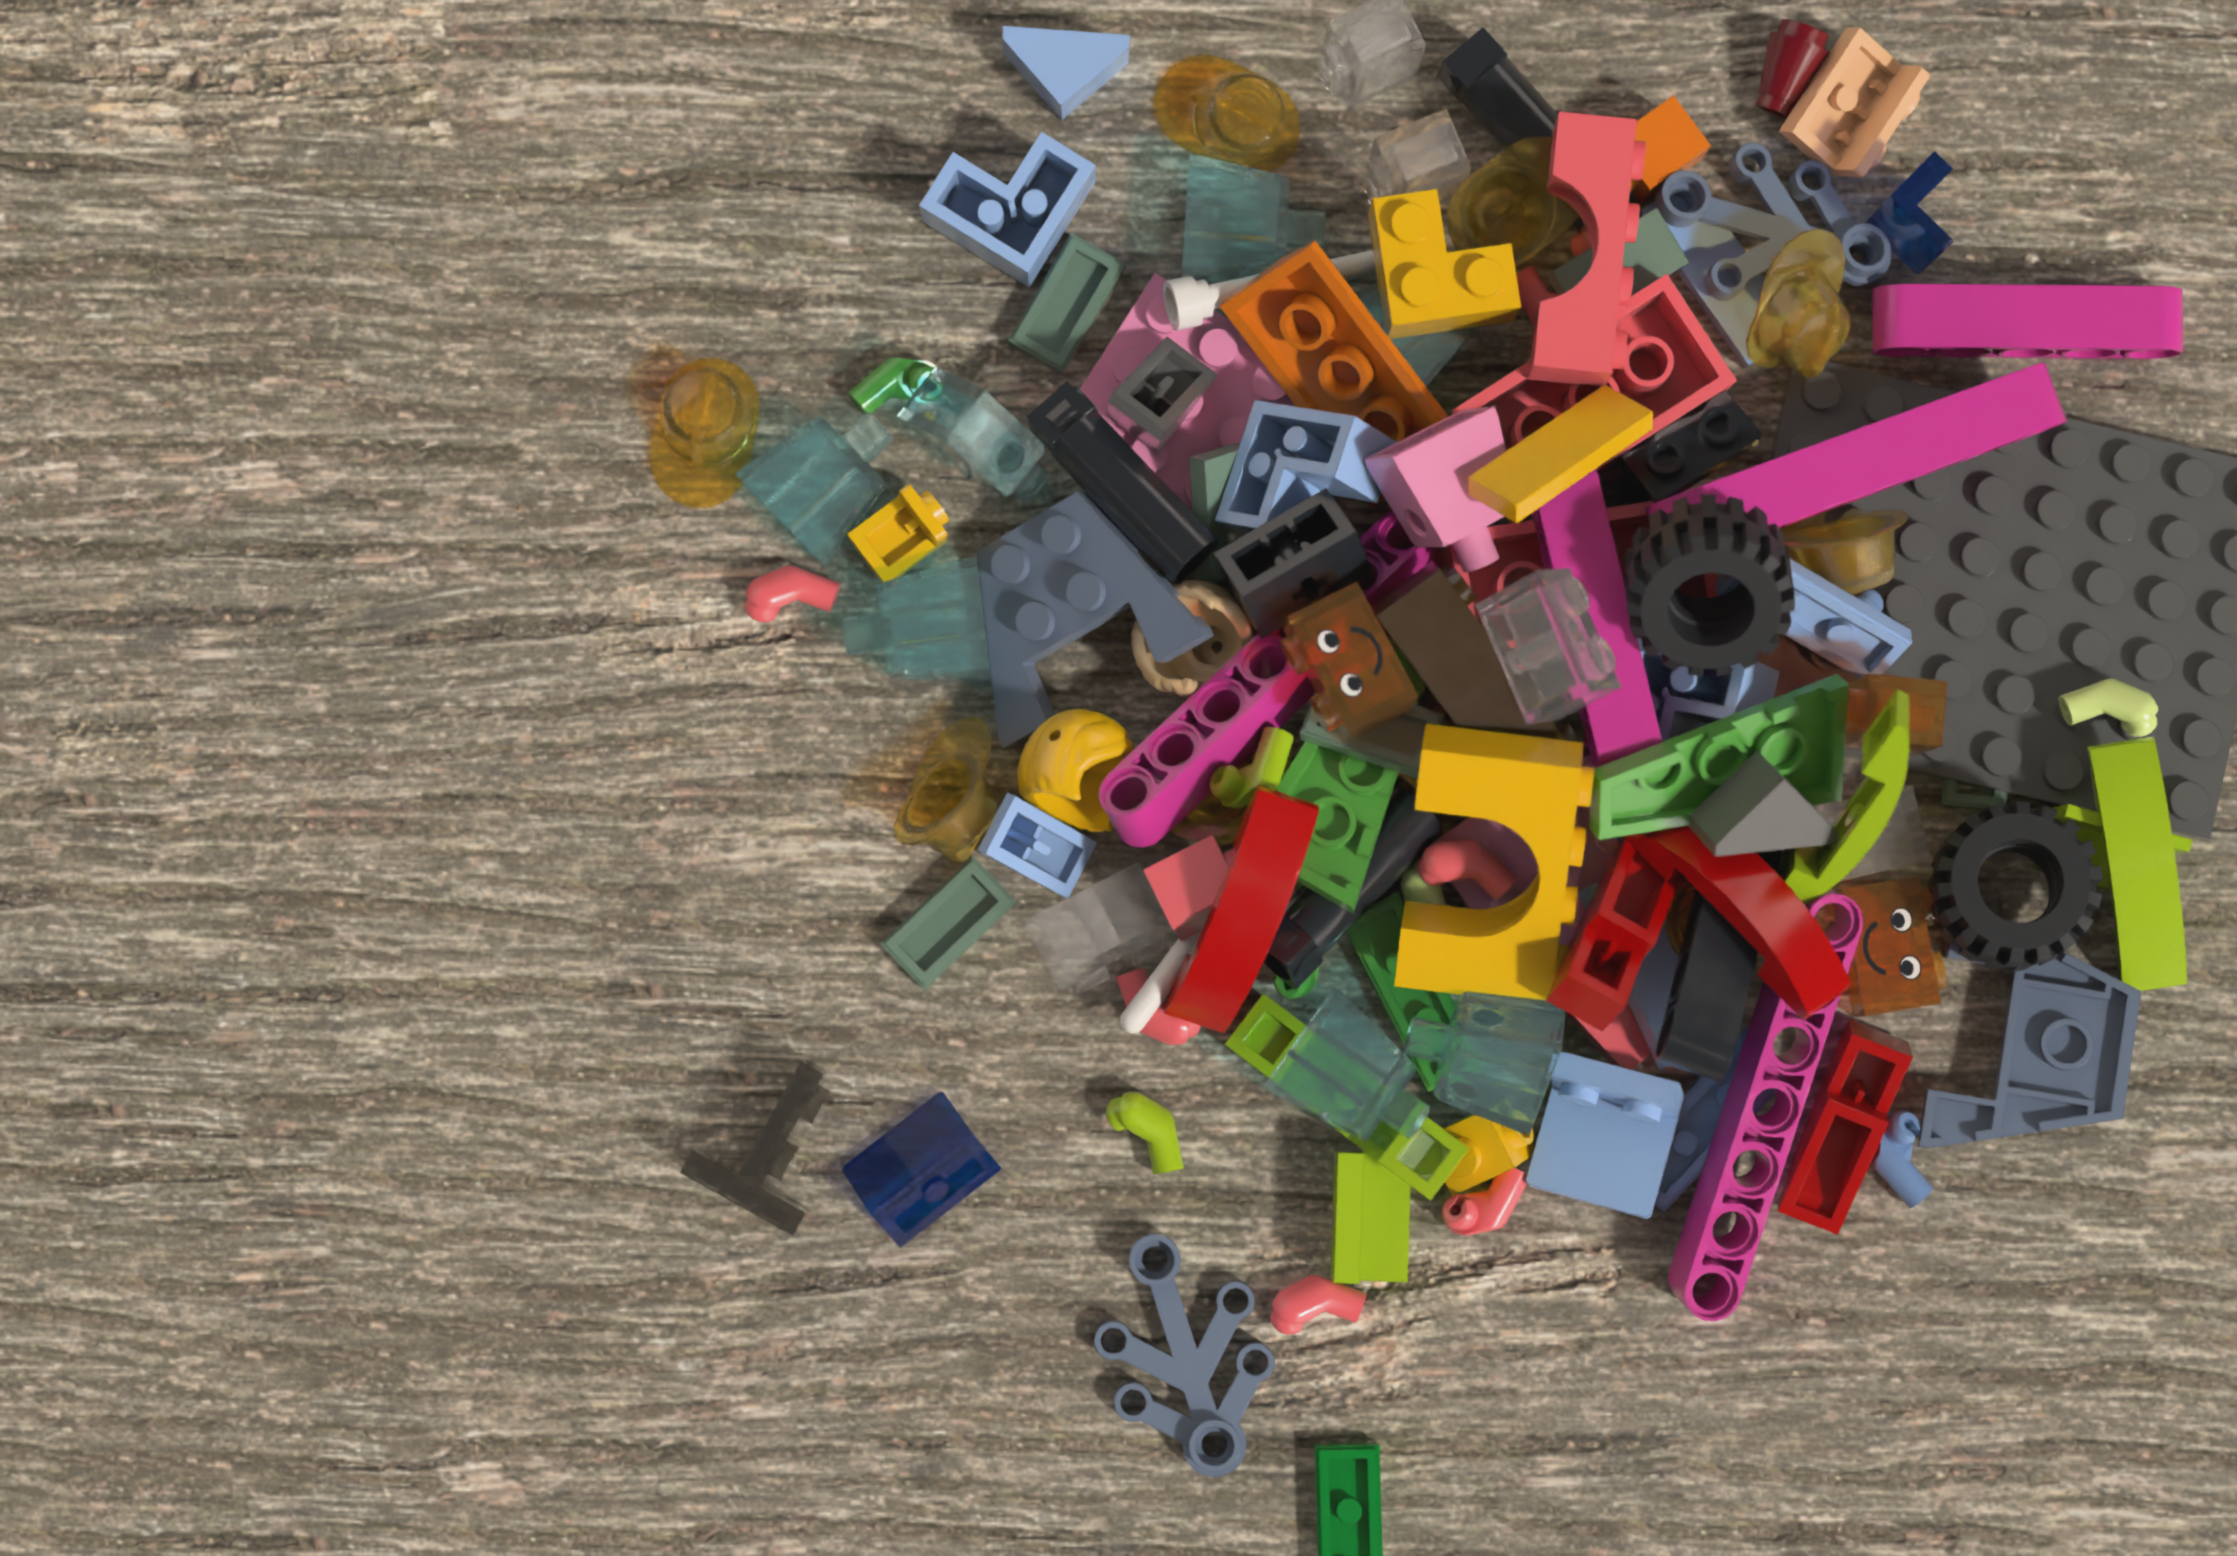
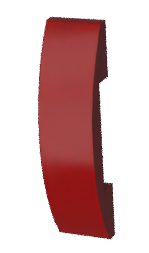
[1164,785,1319,1033]
[1623,826,1851,1021]

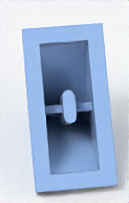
[1002,26,1130,120]
[978,792,1097,899]

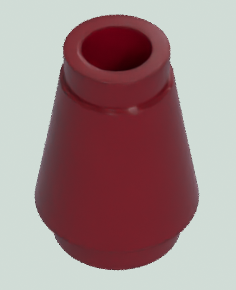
[1755,19,1829,118]

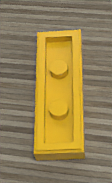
[1468,385,1653,523]

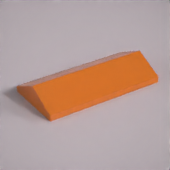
[1219,241,1449,506]

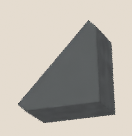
[1107,337,1218,454]
[1689,750,1838,856]

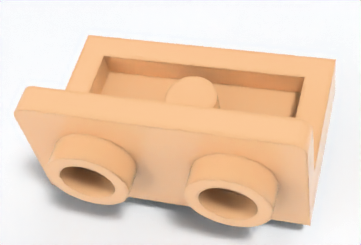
[1779,27,1930,178]

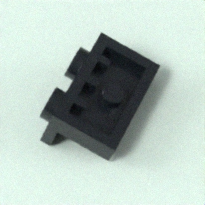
[1619,390,1761,504]

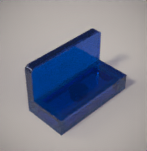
[1865,151,1953,275]
[842,1092,1002,1248]

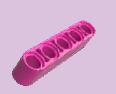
[1872,284,2183,359]
[1532,469,1662,769]

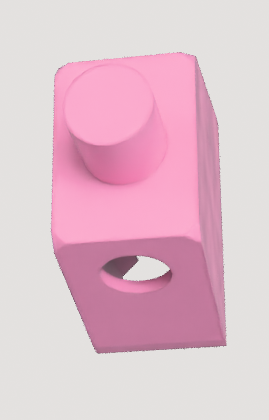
[1364,407,1506,572]

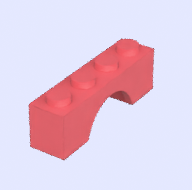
[1528,111,1646,387]

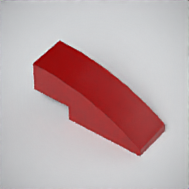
[1546,837,1682,1032]
[1777,1019,1913,1235]

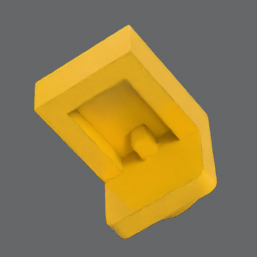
[847,484,949,588]
[1442,1095,1535,1196]

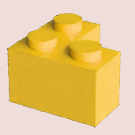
[1368,189,1521,339]

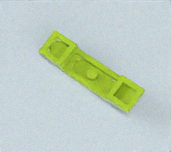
[1777,689,1910,905]
[2087,736,2187,991]
[1225,993,1469,1201]

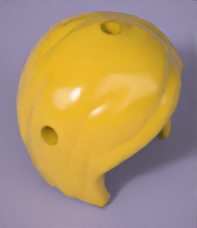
[1017,709,1135,833]

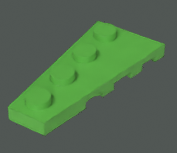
[1276,630,1426,914]
[1589,673,1849,840]

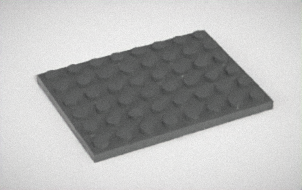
[1757,354,2237,841]

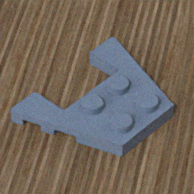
[976,492,1214,749]
[1917,940,2141,1149]

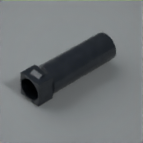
[1436,27,1585,233]
[1027,381,1219,584]
[1263,788,1443,990]

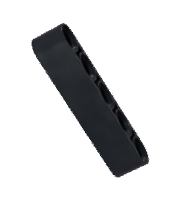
[1655,849,1783,1082]

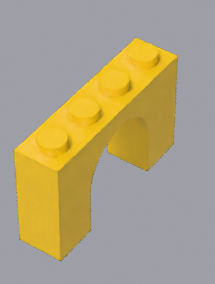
[1394,724,1594,1006]

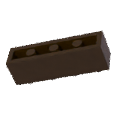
[1369,561,1590,767]

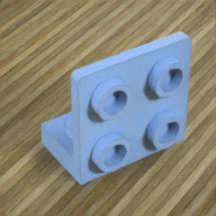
[1526,1049,1684,1219]

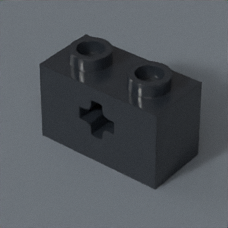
[1214,488,1373,639]

